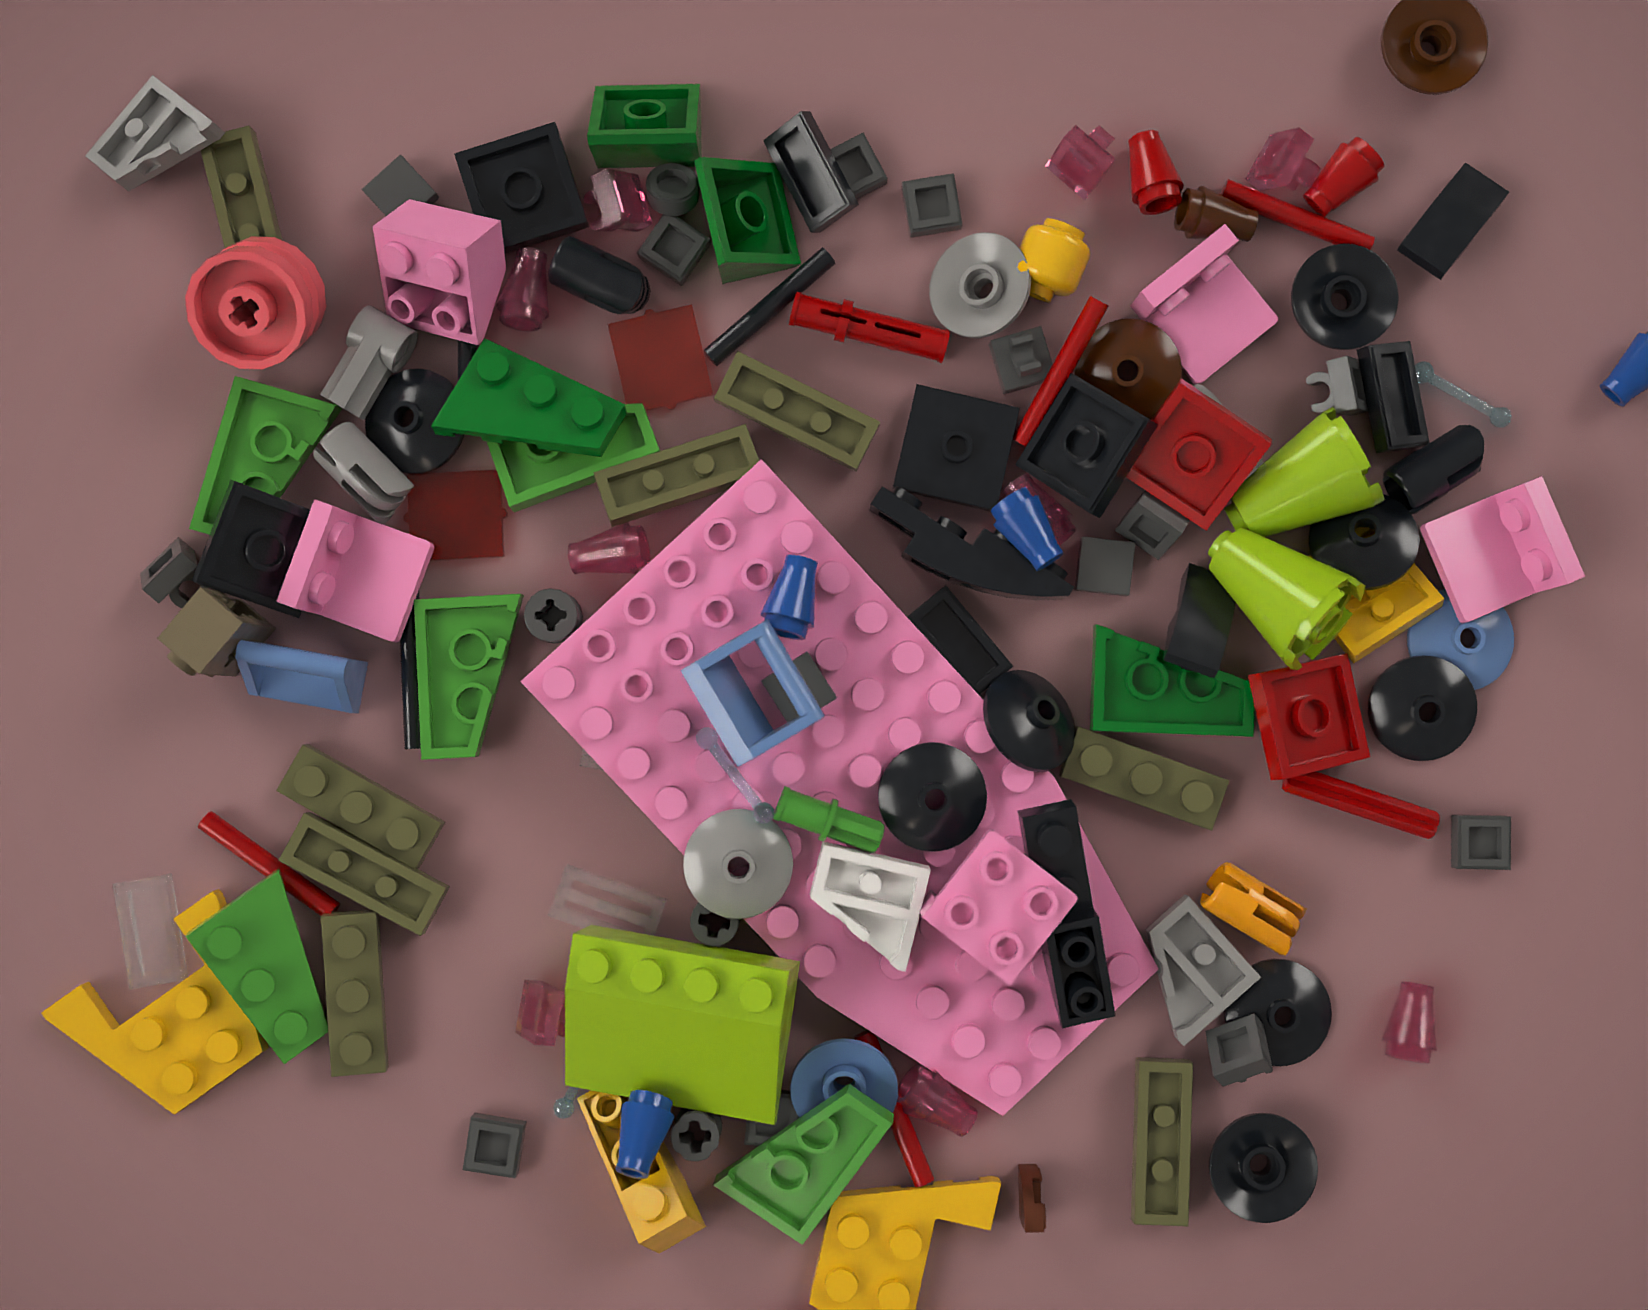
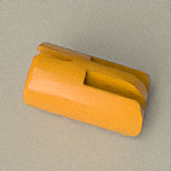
[1200,862,1307,956]

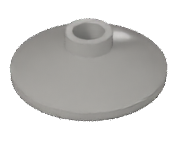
[929,232,1031,338]
[683,809,793,919]

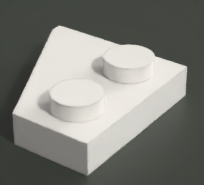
[810,841,931,972]

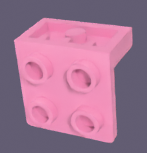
[1130,224,1278,385]
[1420,476,1585,623]
[276,499,435,643]
[919,830,1077,986]

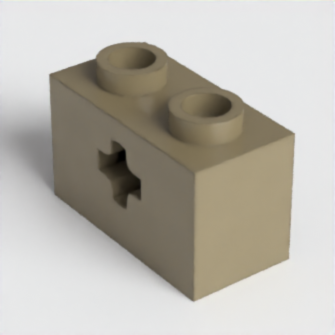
[157,587,276,677]

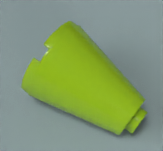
[1223,407,1384,537]
[1208,528,1365,670]

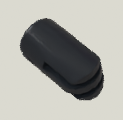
[548,236,651,315]
[1383,425,1484,514]

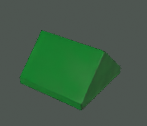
[587,84,702,168]
[694,157,801,284]

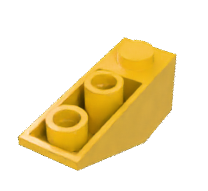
[577,1090,706,1254]

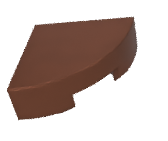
[1018,1164,1047,1233]

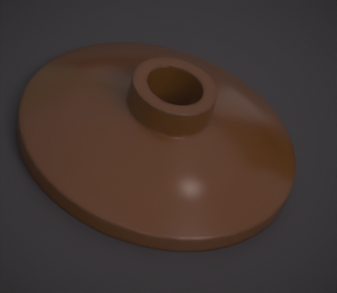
[1381,0,1488,95]
[1075,318,1182,420]

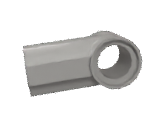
[320,305,418,420]

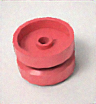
[185,236,326,370]

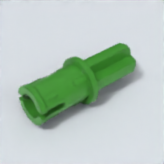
[773,786,884,853]

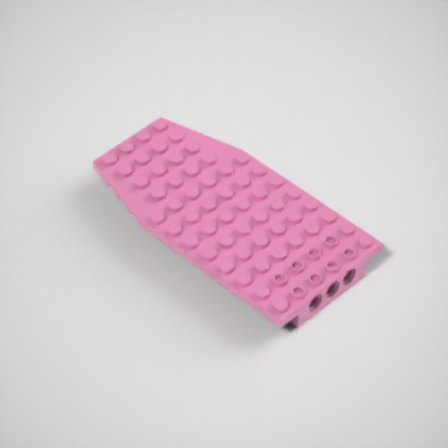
[521,459,1159,1116]

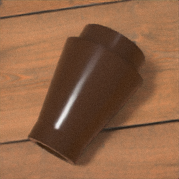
[1174,186,1258,242]

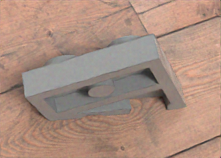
[85,75,225,191]
[1146,895,1261,1046]

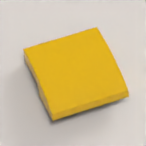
[1309,527,1444,663]

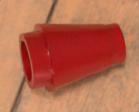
[1128,130,1184,215]
[1303,137,1385,217]

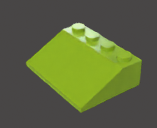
[565,925,800,1125]

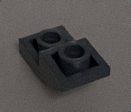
[1397,162,1509,280]
[1163,563,1236,678]

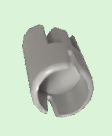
[313,422,414,523]

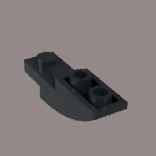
[869,486,1074,600]
[1018,799,1115,1028]

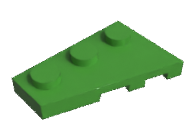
[185,868,328,1064]

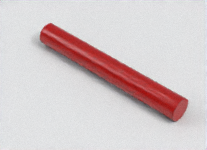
[1221,179,1375,250]
[1013,296,1109,446]
[198,811,341,916]
[854,1030,934,1187]

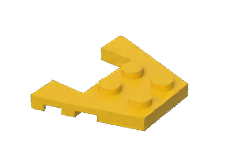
[41,889,269,1115]
[809,1176,1001,1310]

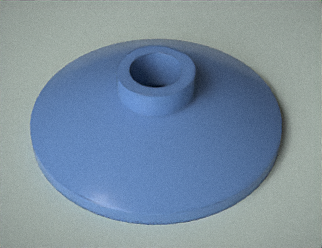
[1407,589,1514,690]
[790,1039,898,1118]

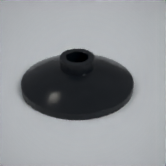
[1291,244,1399,350]
[365,369,464,474]
[1309,494,1420,590]
[1368,655,1477,761]
[983,670,1075,772]
[878,742,987,852]
[1224,959,1332,1066]
[1209,1113,1318,1223]

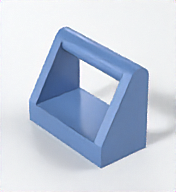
[680,619,825,767]
[235,640,368,714]

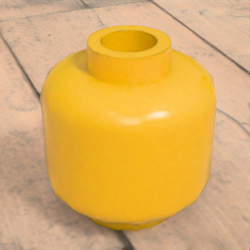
[1017,218,1091,303]

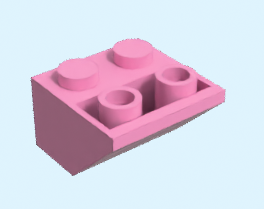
[372,199,506,345]

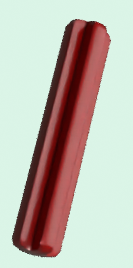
[1282,772,1440,839]

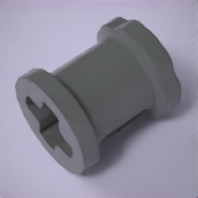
[690,902,741,946]
[671,1108,723,1162]

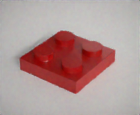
[1126,379,1272,531]
[1248,653,1370,781]

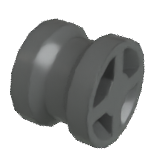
[524,588,583,644]

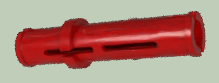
[789,291,950,363]

